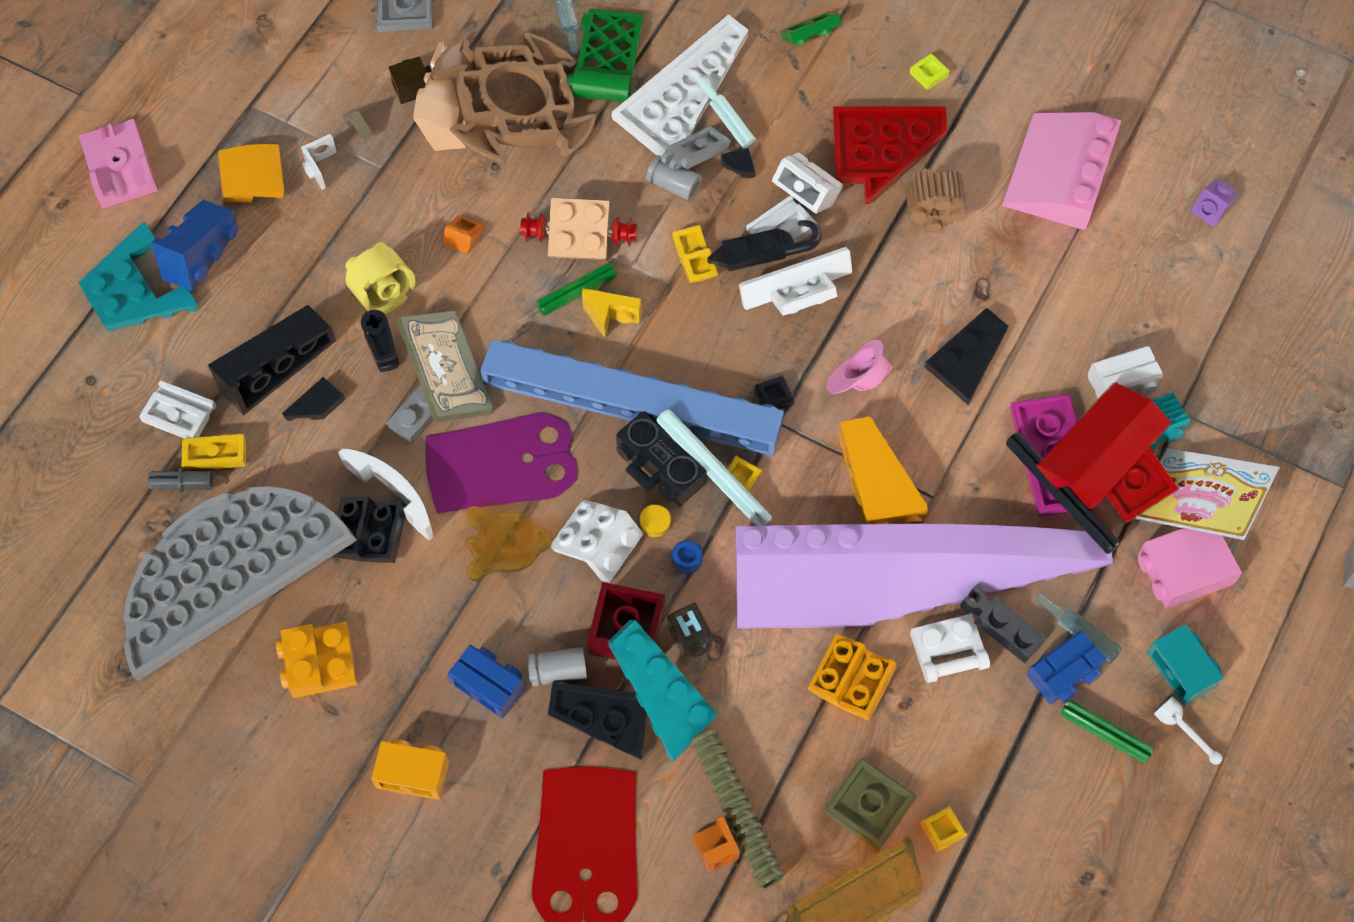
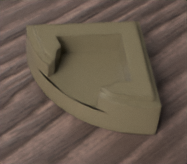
[343,110,373,139]

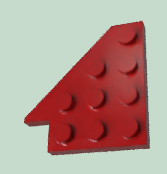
[832,106,948,204]

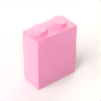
[1138,528,1242,609]

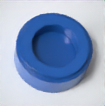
[671,541,703,574]

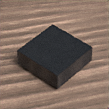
[755,375,794,410]

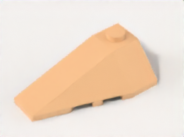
[413,42,466,151]

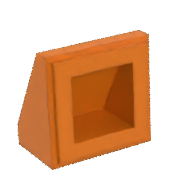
[443,215,484,254]

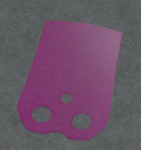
[426,413,577,514]

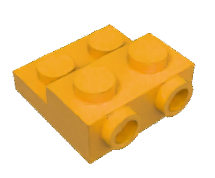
[275,622,357,698]

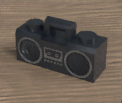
[616,411,707,507]

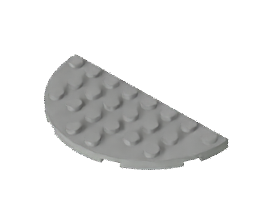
[123,486,357,681]

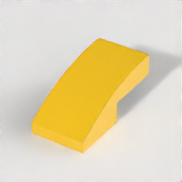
[672,225,718,284]

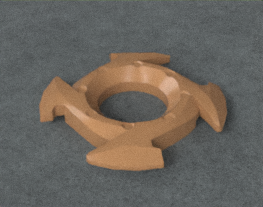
[432,32,597,163]

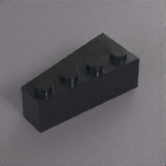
[208,305,336,416]

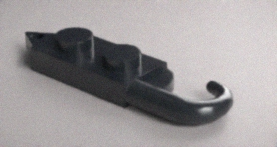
[707,220,822,272]

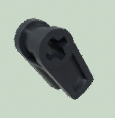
[361,310,399,372]

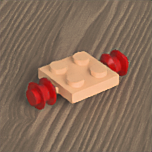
[520,198,638,260]

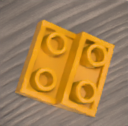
[218,144,284,203]
[808,634,897,721]

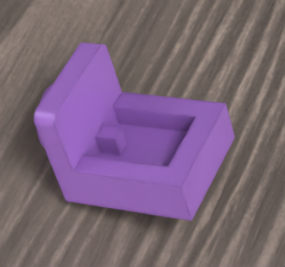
[1191,179,1241,226]

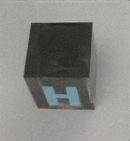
[667,602,713,659]

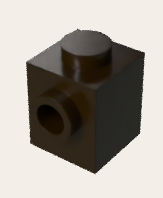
[388,56,431,104]

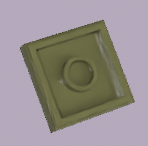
[824,758,916,852]

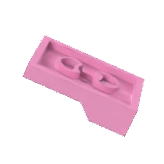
[79,118,158,209]

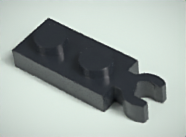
[960,586,1046,663]

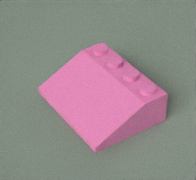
[1002,112,1121,230]

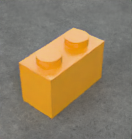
[371,739,449,800]

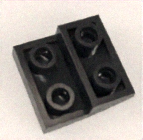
[332,496,407,563]

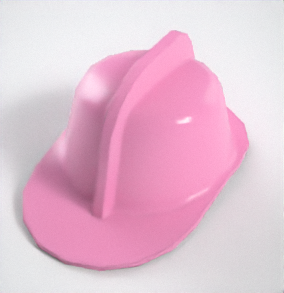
[826,339,893,394]

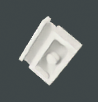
[746,195,818,242]
[139,381,217,438]

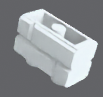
[772,153,843,214]
[1088,346,1163,398]

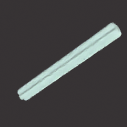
[656,409,772,526]

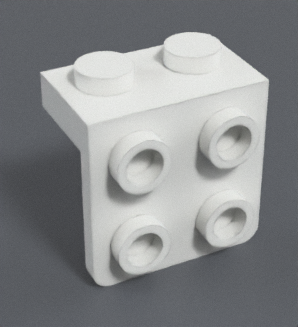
[551,500,643,583]

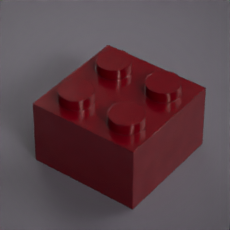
[587,582,665,660]

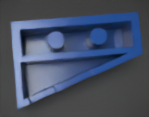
[151,199,238,291]

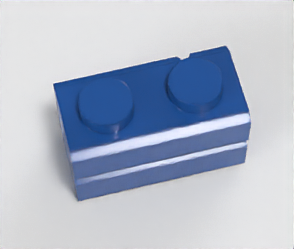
[1027,631,1106,705]
[447,645,525,718]

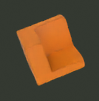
[693,815,740,873]

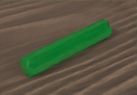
[536,262,616,316]
[1061,700,1154,763]

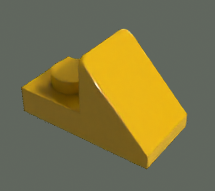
[582,288,642,338]

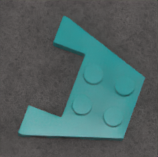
[78,222,199,331]

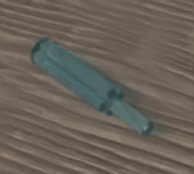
[556,0,579,54]
[1036,593,1122,663]

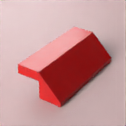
[1036,382,1172,509]

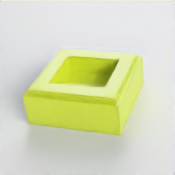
[909,53,950,90]

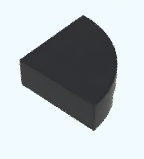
[721,149,755,178]

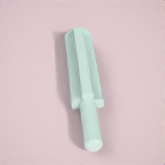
[698,76,756,149]

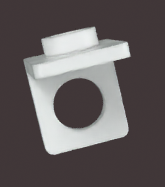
[301,134,337,190]

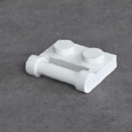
[910,614,990,683]

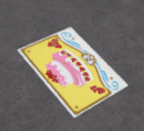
[1135,448,1280,540]

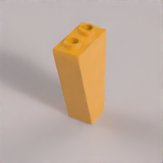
[838,416,928,524]

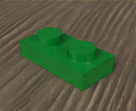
[780,11,842,46]

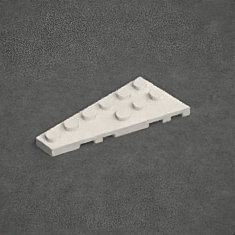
[612,14,748,156]

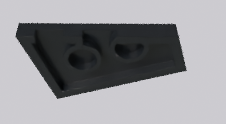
[925,308,1009,406]
[548,682,647,761]

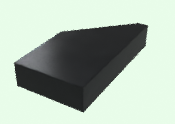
[282,377,345,421]

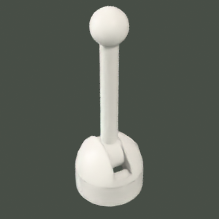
[1154,696,1223,765]

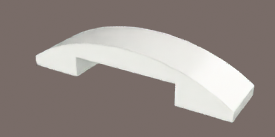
[338,448,434,541]

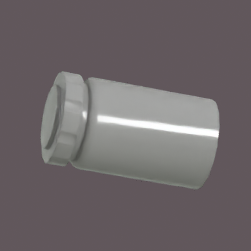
[646,155,702,202]
[527,647,587,687]

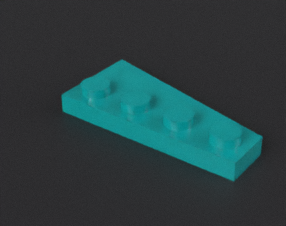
[608,619,718,761]

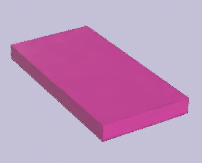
[1009,394,1101,517]

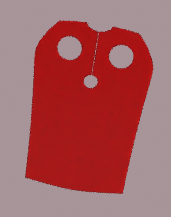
[532,767,638,922]

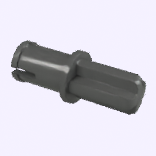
[148,468,213,493]

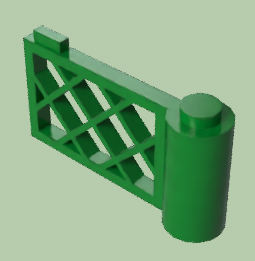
[568,9,643,102]

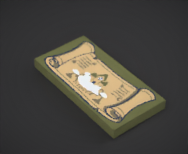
[397,311,493,423]

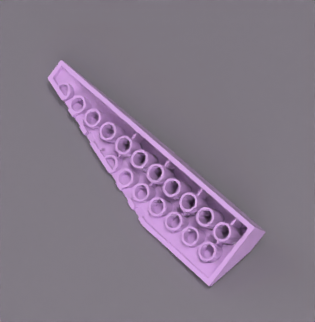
[735,524,1113,629]

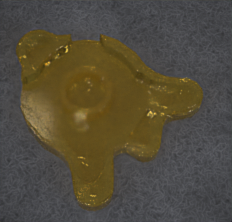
[465,506,552,582]

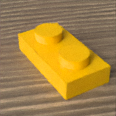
[181,434,246,471]

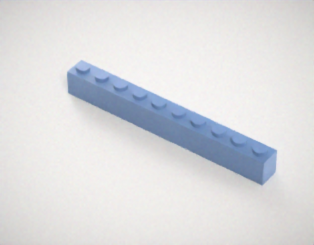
[480,340,784,456]

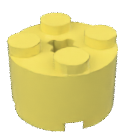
[345,242,415,313]

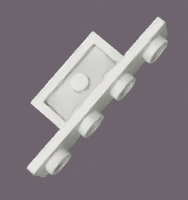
[739,247,852,316]

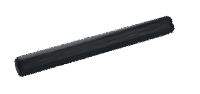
[1006,432,1120,554]

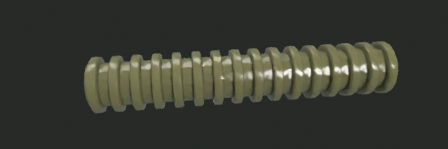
[691,729,785,888]

